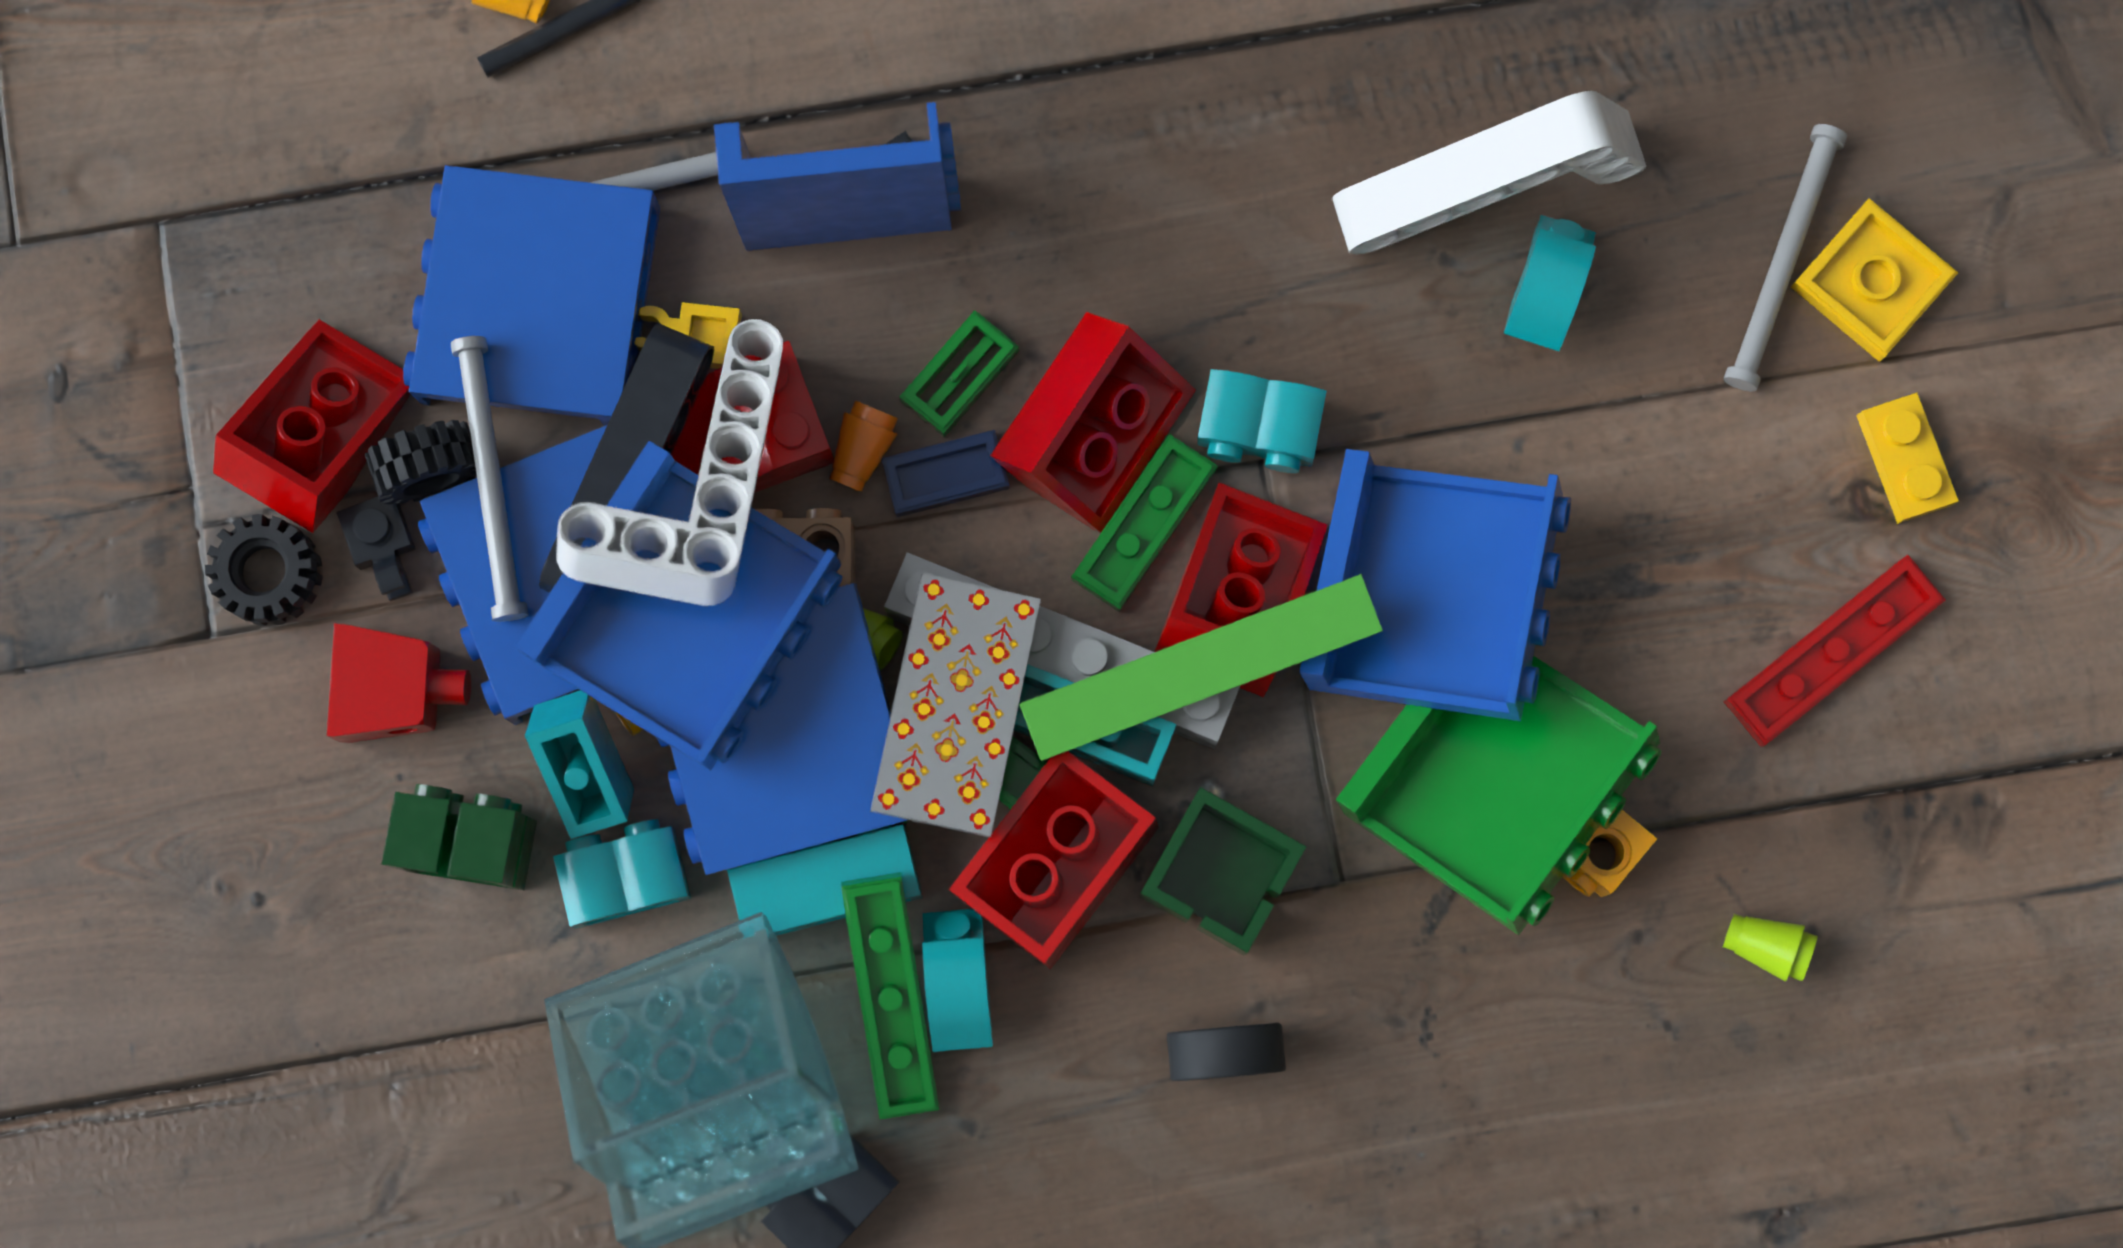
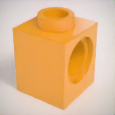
[1563,810,1657,897]

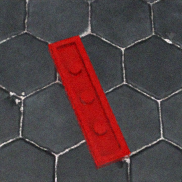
[1723,554,1946,747]

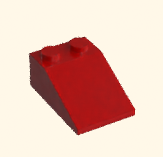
[213,319,410,533]
[671,340,834,493]
[1154,483,1328,697]

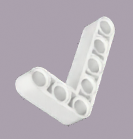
[1332,91,1647,255]
[557,319,783,606]

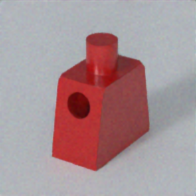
[326,623,471,743]

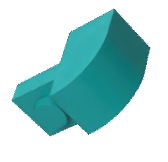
[1503,215,1596,351]
[922,909,993,1052]

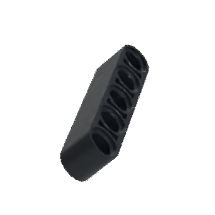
[539,323,715,592]

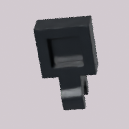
[336,496,416,601]

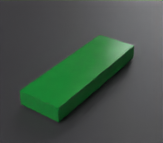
[1071,434,1218,612]

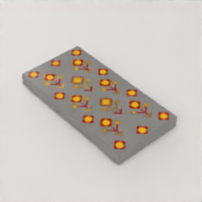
[870,573,1041,837]

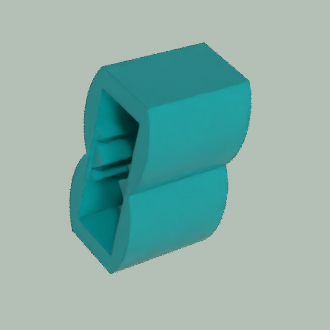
[1197,369,1327,473]
[553,819,692,929]

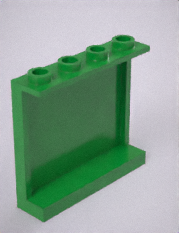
[1336,655,1662,935]

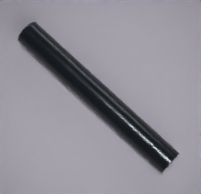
[477,0,640,78]

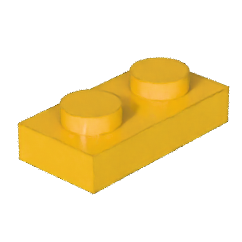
[1856,393,1959,524]

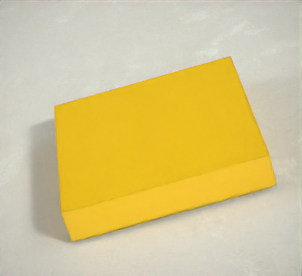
[1791,198,1959,362]

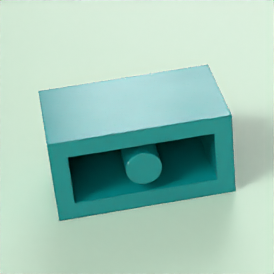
[525,690,634,839]

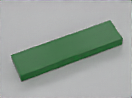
[841,872,939,1120]

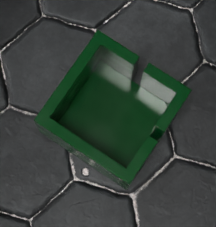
[381,784,537,891]
[1139,787,1307,956]

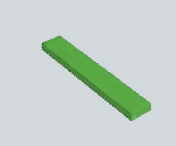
[1019,574,1383,761]

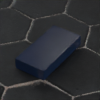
[882,430,1009,518]

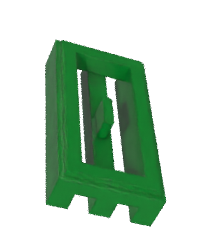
[899,310,1019,438]

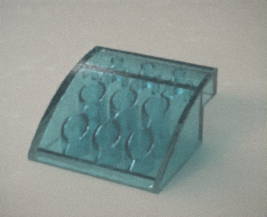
[544,912,858,1248]

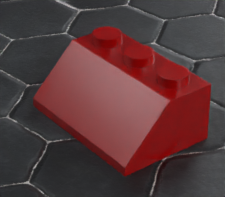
[990,312,1196,533]
[949,751,1159,970]

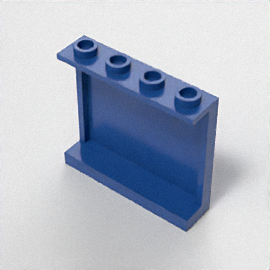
[714,102,961,251]
[403,165,660,426]
[418,425,607,725]
[515,441,843,771]
[1299,449,1571,721]
[657,583,907,875]

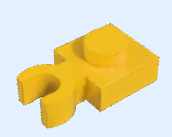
[635,302,742,369]

